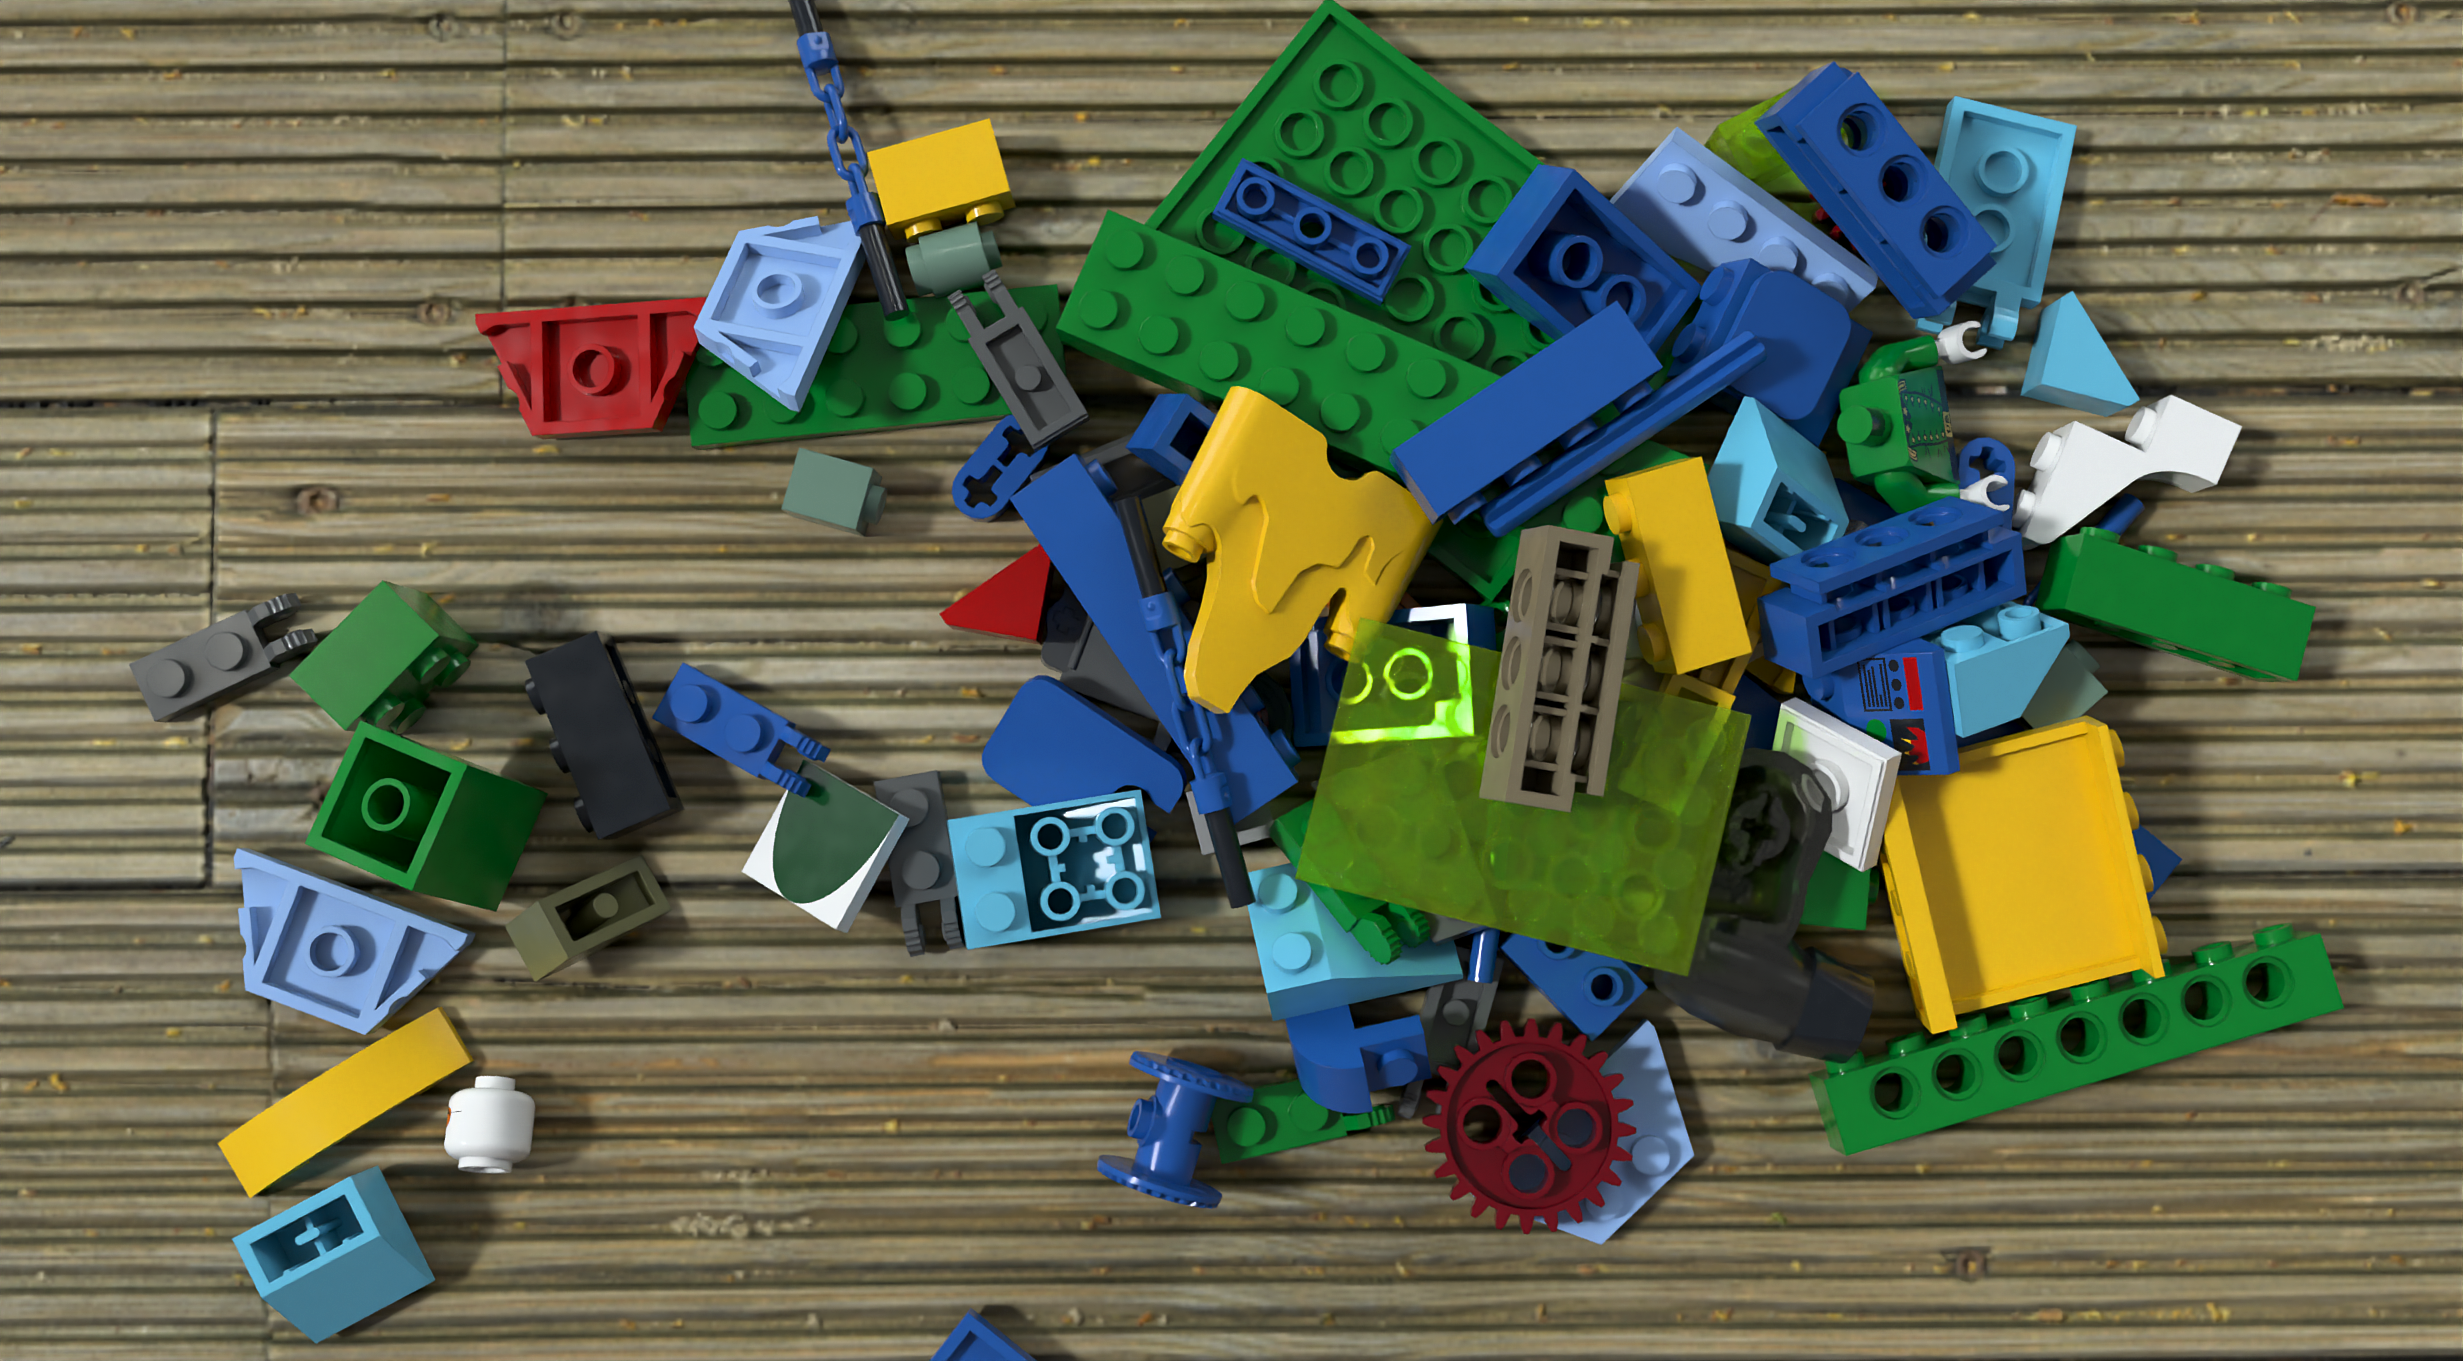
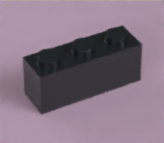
[525,631,685,840]

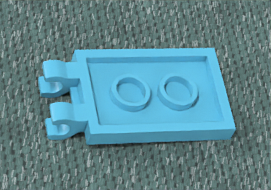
[1915,96,2077,350]

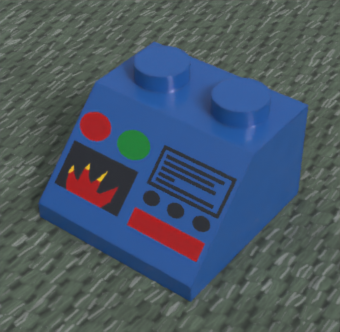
[1802,638,1960,776]

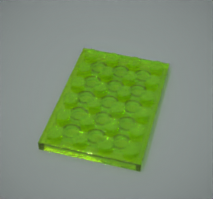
[1295,617,1752,977]

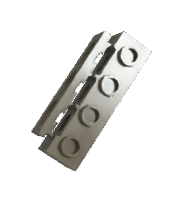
[1479,525,1640,812]

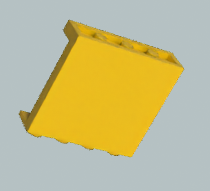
[1878,715,2168,1034]

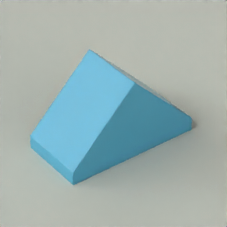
[2021,291,2140,417]

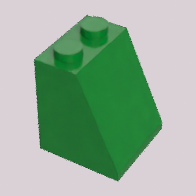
[305,720,548,912]

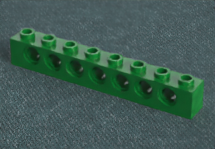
[1808,923,2344,1156]

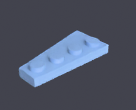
[1610,127,1878,313]

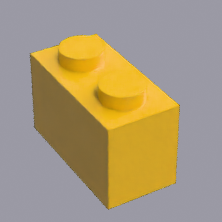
[867,118,1016,243]

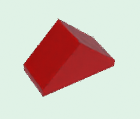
[939,544,1055,645]

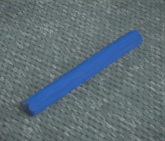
[1479,331,1767,538]

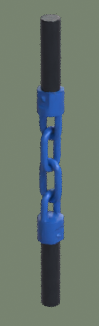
[788,0,910,321]
[1115,495,1256,909]

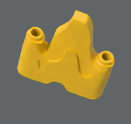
[1162,386,1444,714]

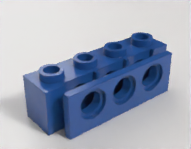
[1754,61,1997,319]
[1757,496,2027,680]

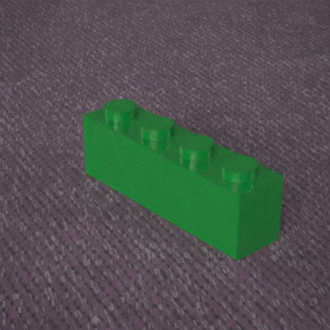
[2035,527,2316,682]

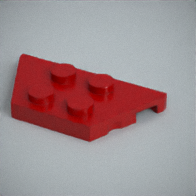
[475,297,707,439]

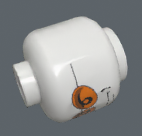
[444,1076,536,1174]

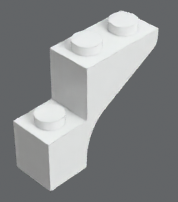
[2011,395,2242,551]

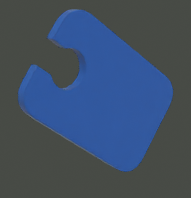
[982,675,1187,844]

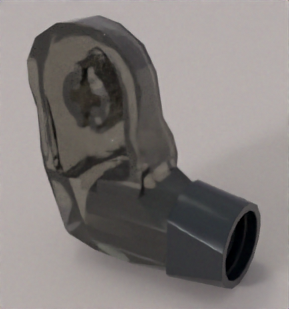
[1647,747,1875,1064]

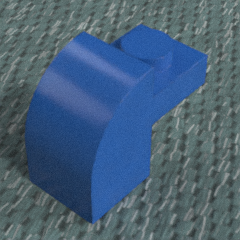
[1285,1005,1432,1113]

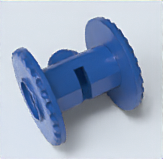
[1097,1051,1254,1209]

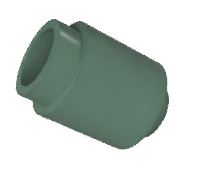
[905,221,1003,299]

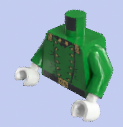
[1837,321,2010,514]

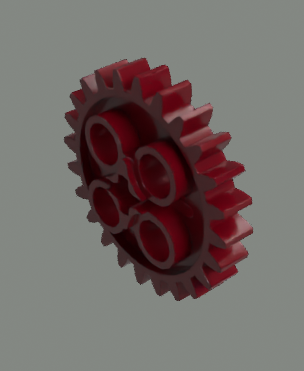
[1422,1018,1636,1234]

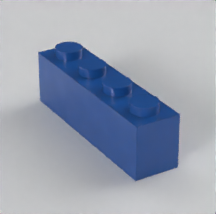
[1389,301,1663,525]

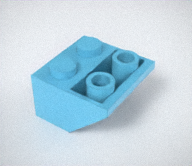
[1707,396,1849,567]
[1919,601,2070,738]
[232,1165,435,1343]

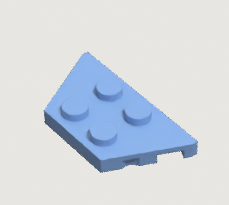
[694,216,866,412]
[234,848,476,1035]
[1473,1019,1694,1245]

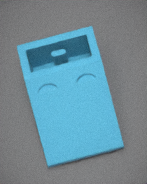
[947,789,1161,950]

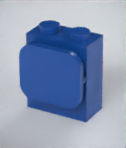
[1666,258,1873,447]

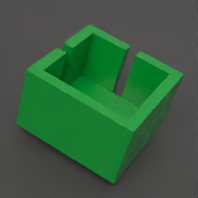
[289,580,479,734]

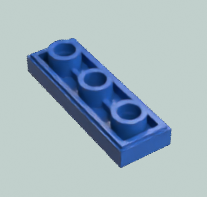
[1212,158,1411,307]

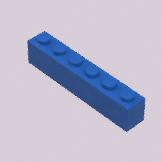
[1009,453,1302,825]

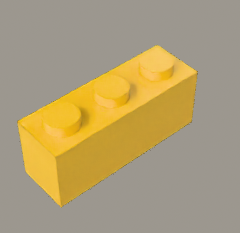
[1603,456,1752,675]

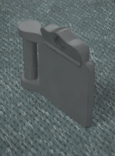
[1040,583,1201,754]

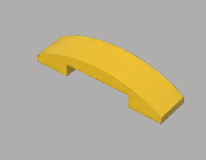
[218,1007,474,1198]

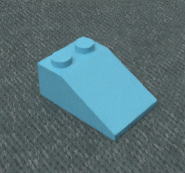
[1247,863,1463,1021]

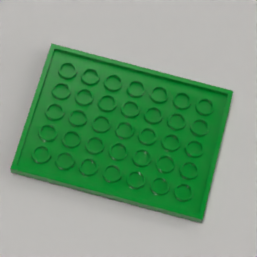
[1144,0,1703,603]

